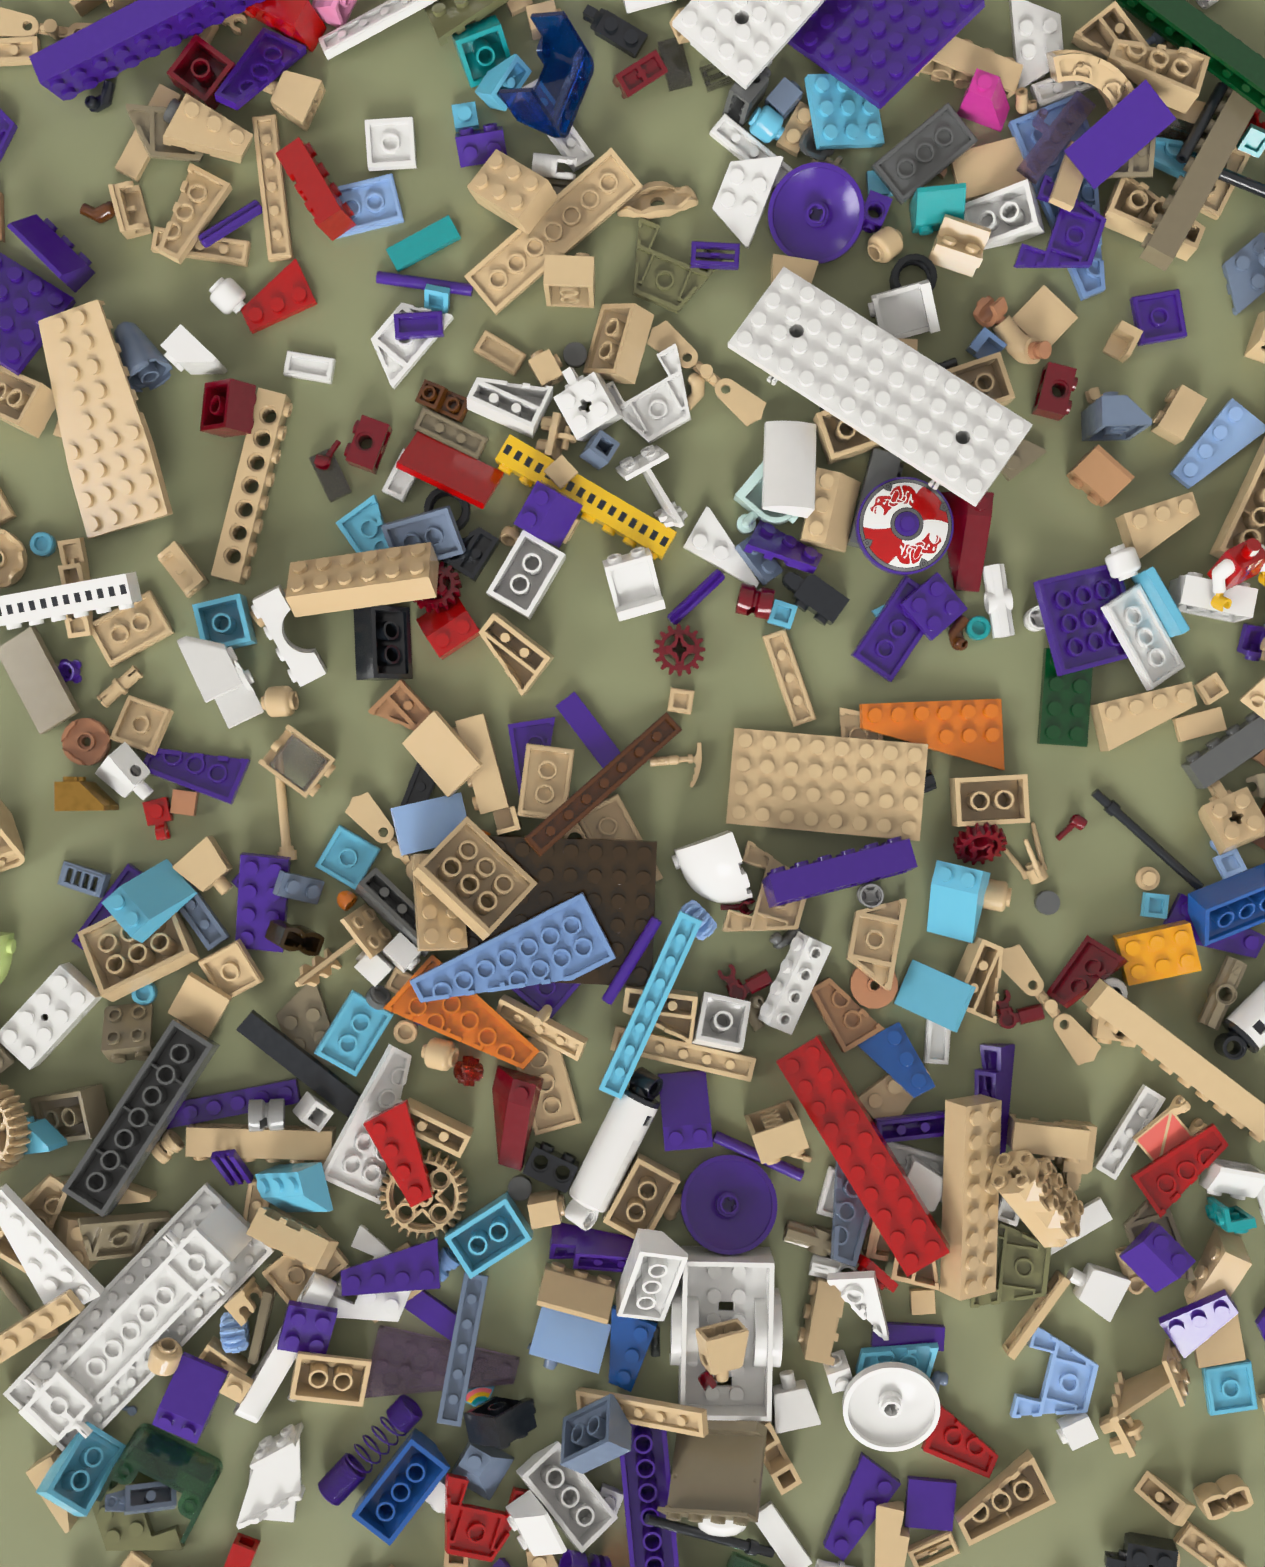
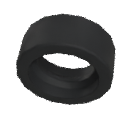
[889,253,937,291]
[424,488,471,531]

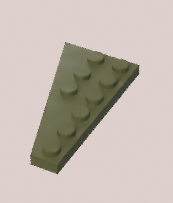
[424,0,509,46]

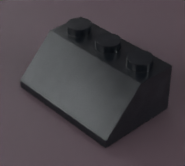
[353,605,413,681]

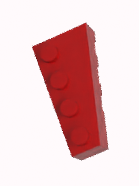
[244,0,327,53]
[275,137,356,241]

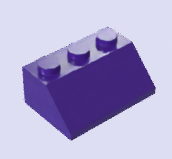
[7,214,95,293]

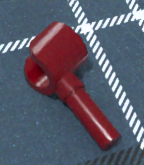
[314,440,341,470]
[1055,814,1088,841]
[720,898,755,915]
[698,1369,717,1391]

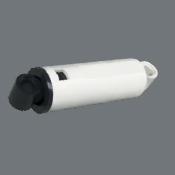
[1214,980,1265,1060]
[565,1067,663,1231]

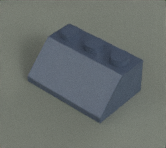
[1081,392,1152,441]
[560,1394,632,1474]

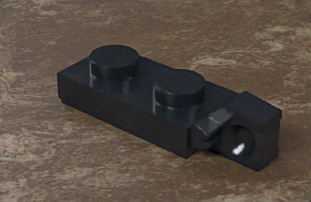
[583,5,648,59]

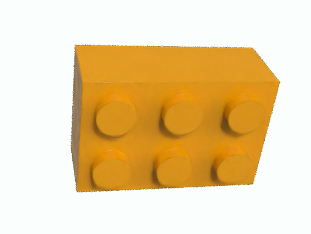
[1113,920,1202,986]

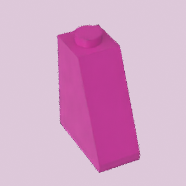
[957,68,1010,132]

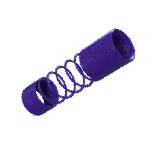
[318,1394,423,1506]

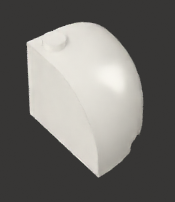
[671,830,753,904]

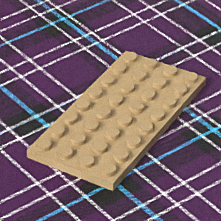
[726,728,928,841]

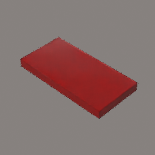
[396,431,504,509]

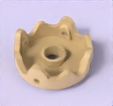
[0,529,28,589]

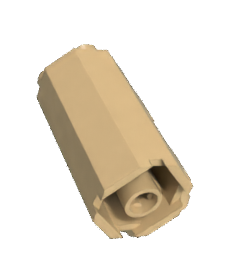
[990,1150,1084,1247]

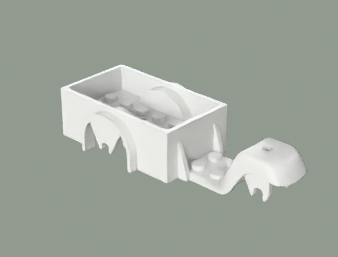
[669,1246,783,1537]

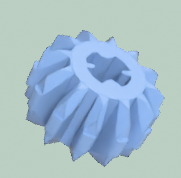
[677,900,717,940]
[219,1312,250,1354]

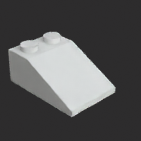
[964,179,1045,250]

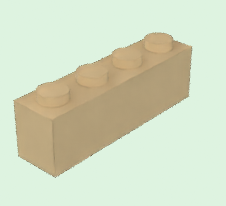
[453,714,510,815]

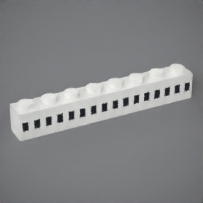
[0,572,142,630]

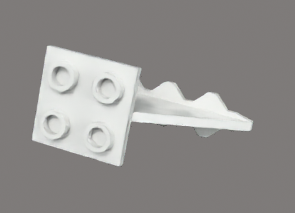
[615,445,688,528]
[236,1422,306,1530]

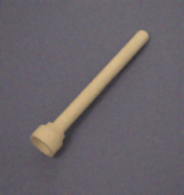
[274,752,297,860]

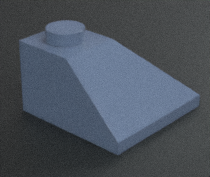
[450,1441,514,1501]

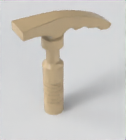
[650,742,702,788]

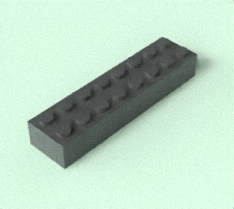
[61,1019,220,1217]

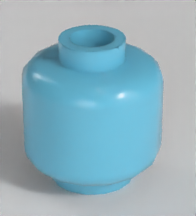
[748,105,785,144]

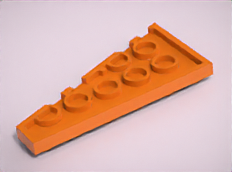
[859,699,1005,771]
[383,954,540,1069]

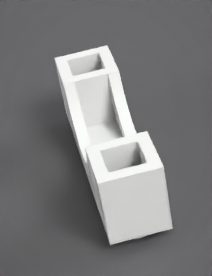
[251,585,327,687]

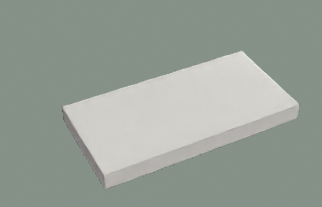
[1101,583,1185,691]

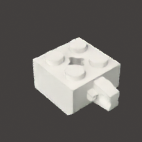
[553,367,624,442]

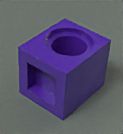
[862,190,893,233]

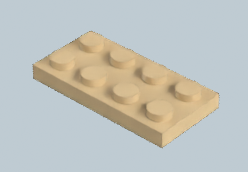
[411,854,468,951]

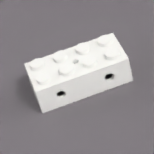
[0,962,102,1070]

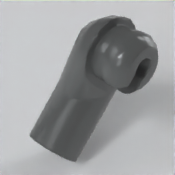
[770,927,803,949]

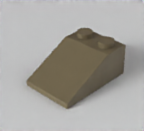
[30,1084,109,1142]

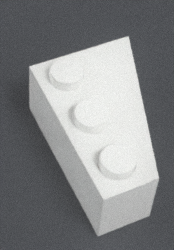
[467,377,553,439]

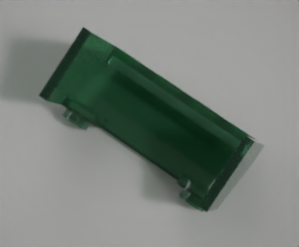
[97,1423,223,1544]

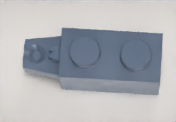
[105,1479,177,1515]

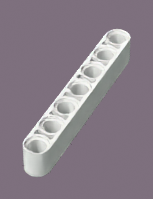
[234,1272,337,1423]

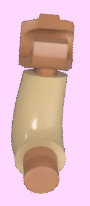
[973,296,1052,364]

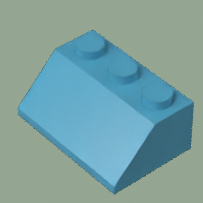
[255,1162,333,1213]

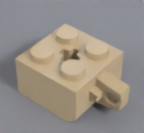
[1198,780,1265,855]

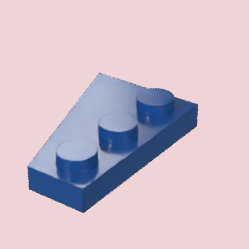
[857,1022,935,1098]
[609,1304,658,1392]

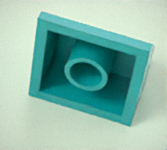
[451,15,511,88]
[909,183,966,236]

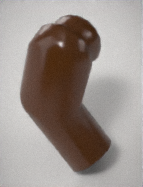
[948,615,969,651]

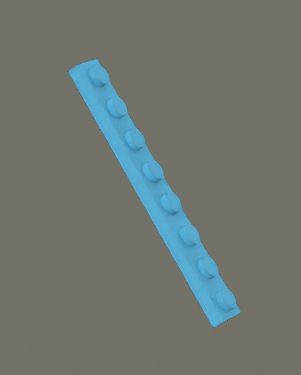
[599,910,702,1099]

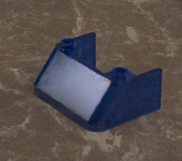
[498,11,594,138]

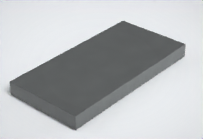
[871,102,978,205]

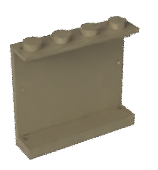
[657,1420,767,1526]

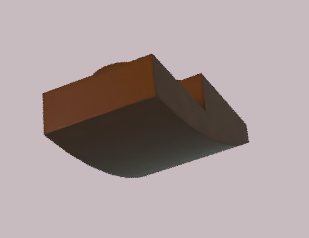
[415,379,468,423]

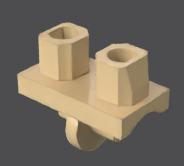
[535,412,577,460]
[1099,1406,1144,1458]

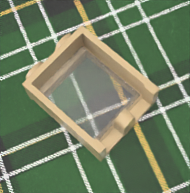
[258,724,336,799]

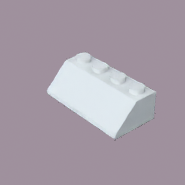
[615,1228,688,1321]
[516,1441,618,1553]

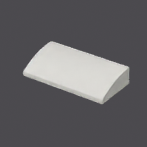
[762,421,816,518]

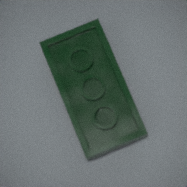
[1037,648,1093,747]

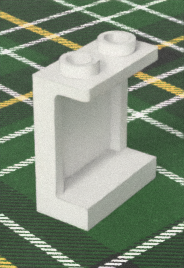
[868,279,940,339]
[602,547,666,621]

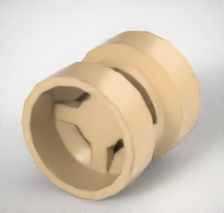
[151,1129,185,1164]

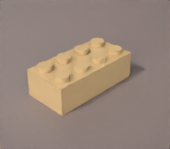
[744,1100,809,1165]

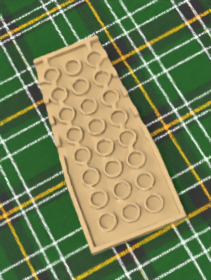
[38,300,173,539]

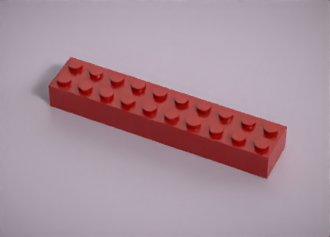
[776,1034,950,1277]

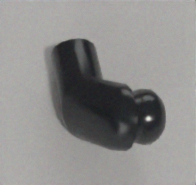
[85,80,116,113]

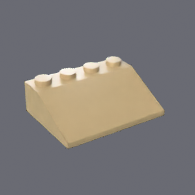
[412,816,538,940]
[77,911,200,1002]

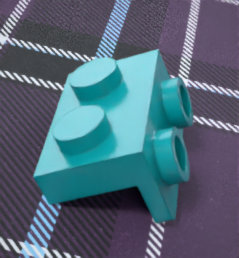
[1205,1196,1257,1234]

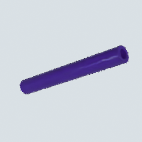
[376,271,473,296]
[602,916,662,1005]
[713,1131,804,1182]

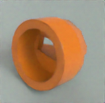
[337,890,358,911]

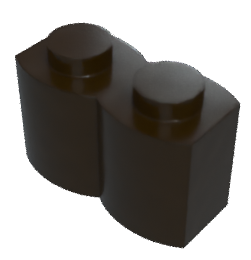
[265,920,325,956]

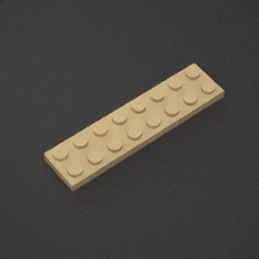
[464,148,643,315]

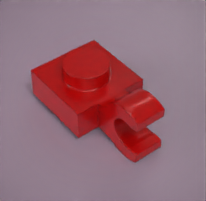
[142,797,174,841]

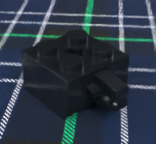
[463,1396,537,1450]
[1104,1532,1178,1567]

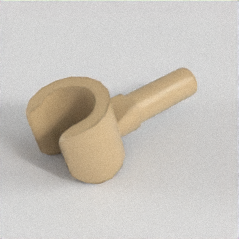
[1085,387,1103,404]

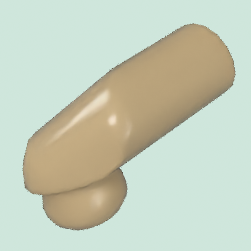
[1015,87,1037,115]

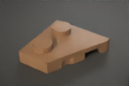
[368,679,432,731]

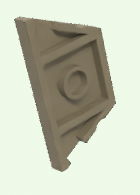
[126,103,222,162]
[276,984,337,1067]
[1123,1199,1196,1281]
[78,1211,171,1261]

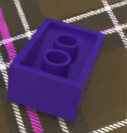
[658,1070,713,1151]
[152,1352,229,1444]

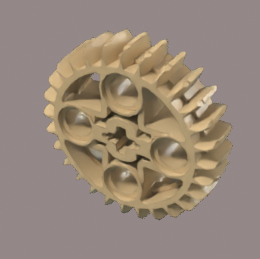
[0,1083,32,1172]
[379,1148,469,1240]

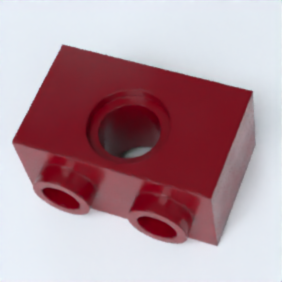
[1031,362,1078,421]
[344,415,393,474]

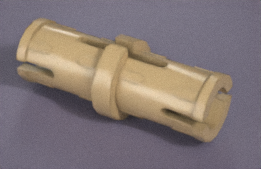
[96,665,144,708]

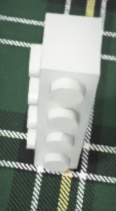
[758,931,832,1035]

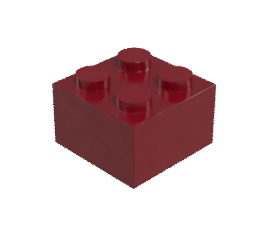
[166,34,235,111]
[200,378,257,438]

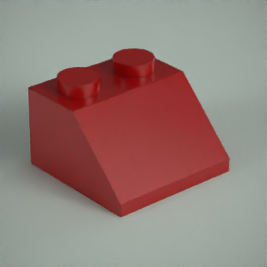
[416,597,480,660]

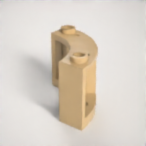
[1046,49,1134,112]

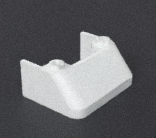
[177,636,264,729]

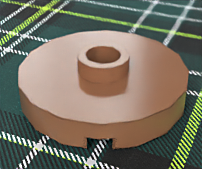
[61,718,111,766]
[850,967,898,1009]

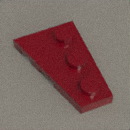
[1046,935,1128,1009]

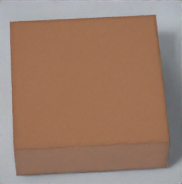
[170,789,199,816]

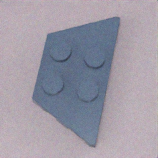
[1222,232,1265,316]

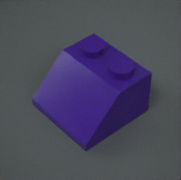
[513,481,583,548]
[1119,1222,1196,1293]

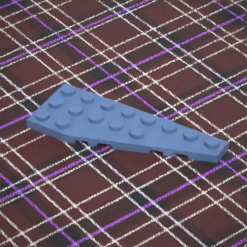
[1008,94,1106,301]
[409,892,616,1003]

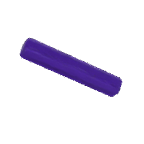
[198,200,263,248]
[667,569,725,625]

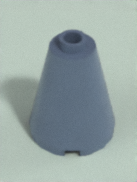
[114,322,172,392]

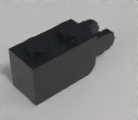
[782,572,850,626]

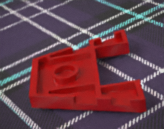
[445,1473,535,1562]

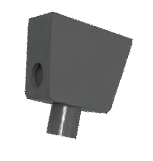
[722,67,771,127]

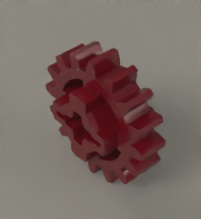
[413,562,462,613]
[653,624,705,677]
[953,822,1007,865]

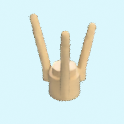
[1004,822,1049,884]

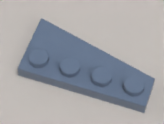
[831,1161,870,1267]

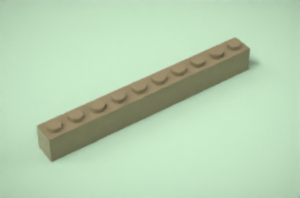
[1139,87,1257,271]

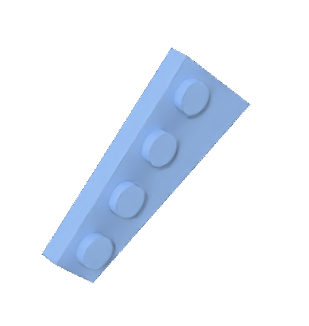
[1170,398,1265,489]

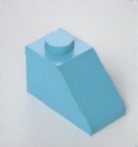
[475,54,532,111]
[23,1116,68,1154]

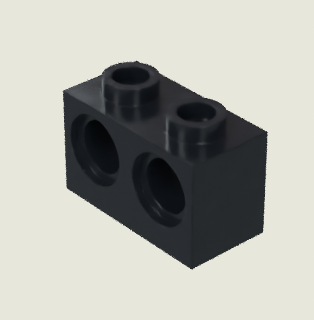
[523,1141,579,1193]

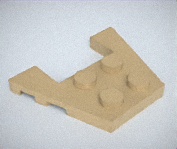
[721,841,806,932]

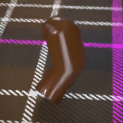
[80,201,115,223]

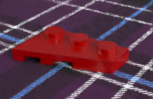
[241,258,317,334]
[921,1404,999,1479]

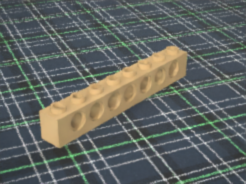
[211,388,293,585]

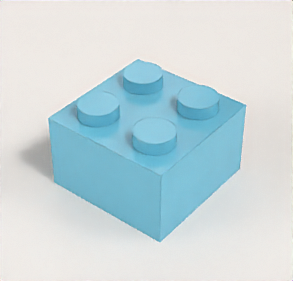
[192,593,257,649]

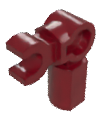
[718,964,773,1000]
[996,990,1045,1029]

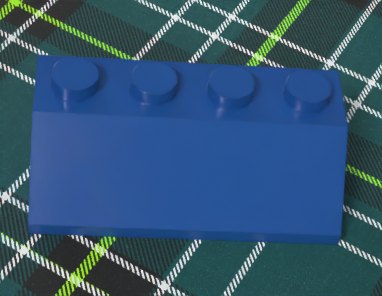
[1188,863,1265,946]
[352,1428,450,1546]

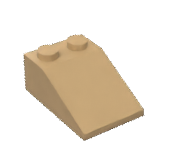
[0,365,56,438]

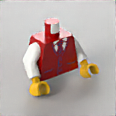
[1207,538,1265,612]

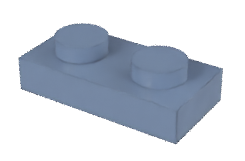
[735,535,784,586]
[273,870,325,904]

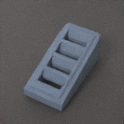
[57,861,111,898]

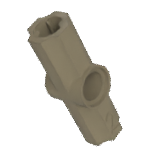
[1197,956,1248,1030]
[782,1219,832,1256]

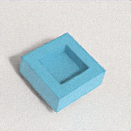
[451,101,480,132]
[424,284,450,314]
[767,599,798,630]
[1140,892,1170,919]

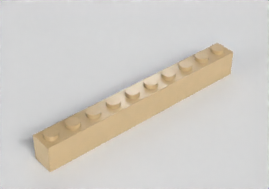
[1082,978,1265,1143]

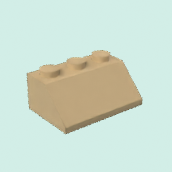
[583,303,654,384]
[799,467,861,553]
[536,1262,615,1324]
[289,1351,372,1407]

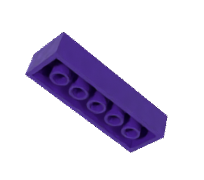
[762,836,918,908]

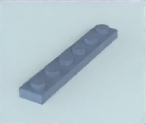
[437,1272,488,1427]

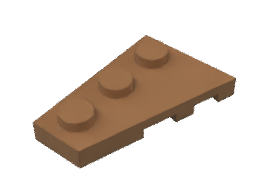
[810,977,884,1053]

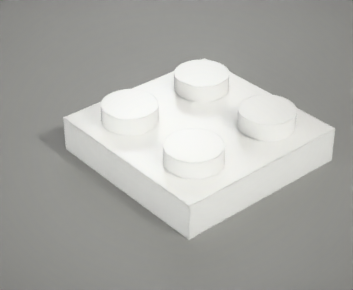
[365,117,417,171]

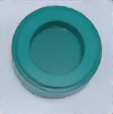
[965,616,991,640]

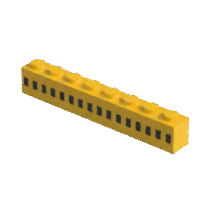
[495,434,677,560]

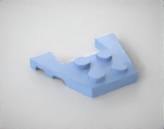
[1009,1326,1099,1418]

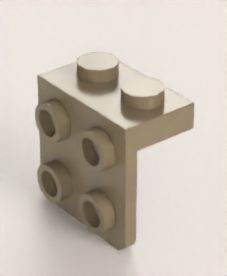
[101,1003,156,1064]

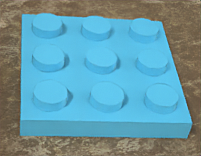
[804,74,885,150]

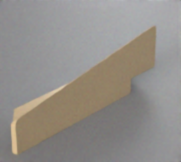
[875,1501,910,1567]

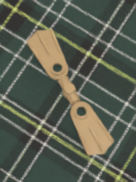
[0,7,93,40]
[647,320,766,427]
[345,792,413,883]
[1002,944,1101,1065]

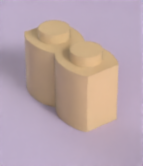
[1193,1474,1254,1520]

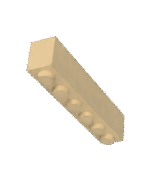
[185,1123,336,1164]

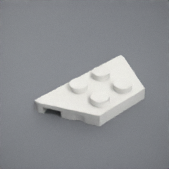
[1009,0,1064,89]
[712,156,784,249]
[371,302,454,389]

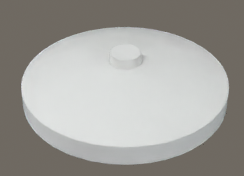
[842,1362,940,1452]

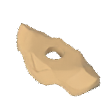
[617,181,699,219]

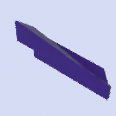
[974,1044,1015,1154]
[549,1223,634,1272]

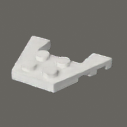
[606,344,691,444]
[327,1224,411,1322]

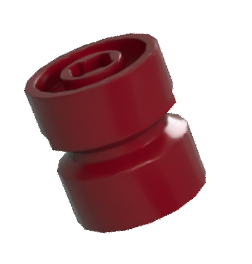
[735,583,775,620]

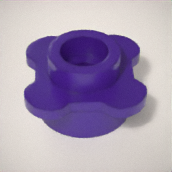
[58,659,82,683]

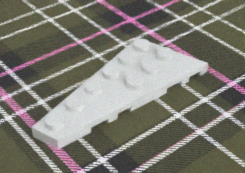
[323,1044,412,1204]
[0,1184,105,1305]

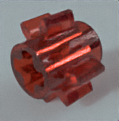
[453,1056,484,1086]

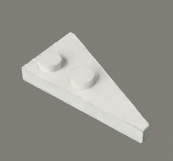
[683,506,759,588]
[827,1271,889,1341]

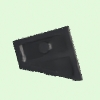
[441,527,501,581]

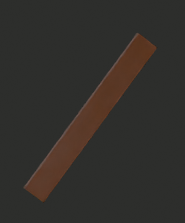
[524,712,682,857]

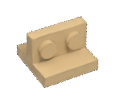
[928,214,991,277]

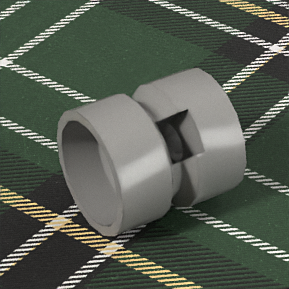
[248,1098,285,1132]

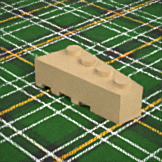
[1102,178,1206,261]
[1090,681,1197,752]

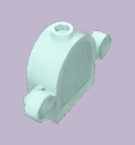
[733,462,798,534]

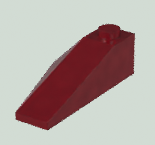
[941,492,994,592]
[492,1065,544,1171]

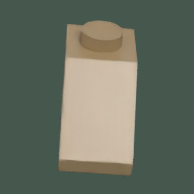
[1134,1470,1196,1527]

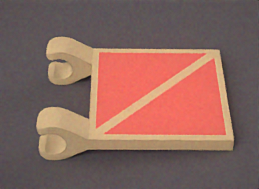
[1132,1095,1207,1161]

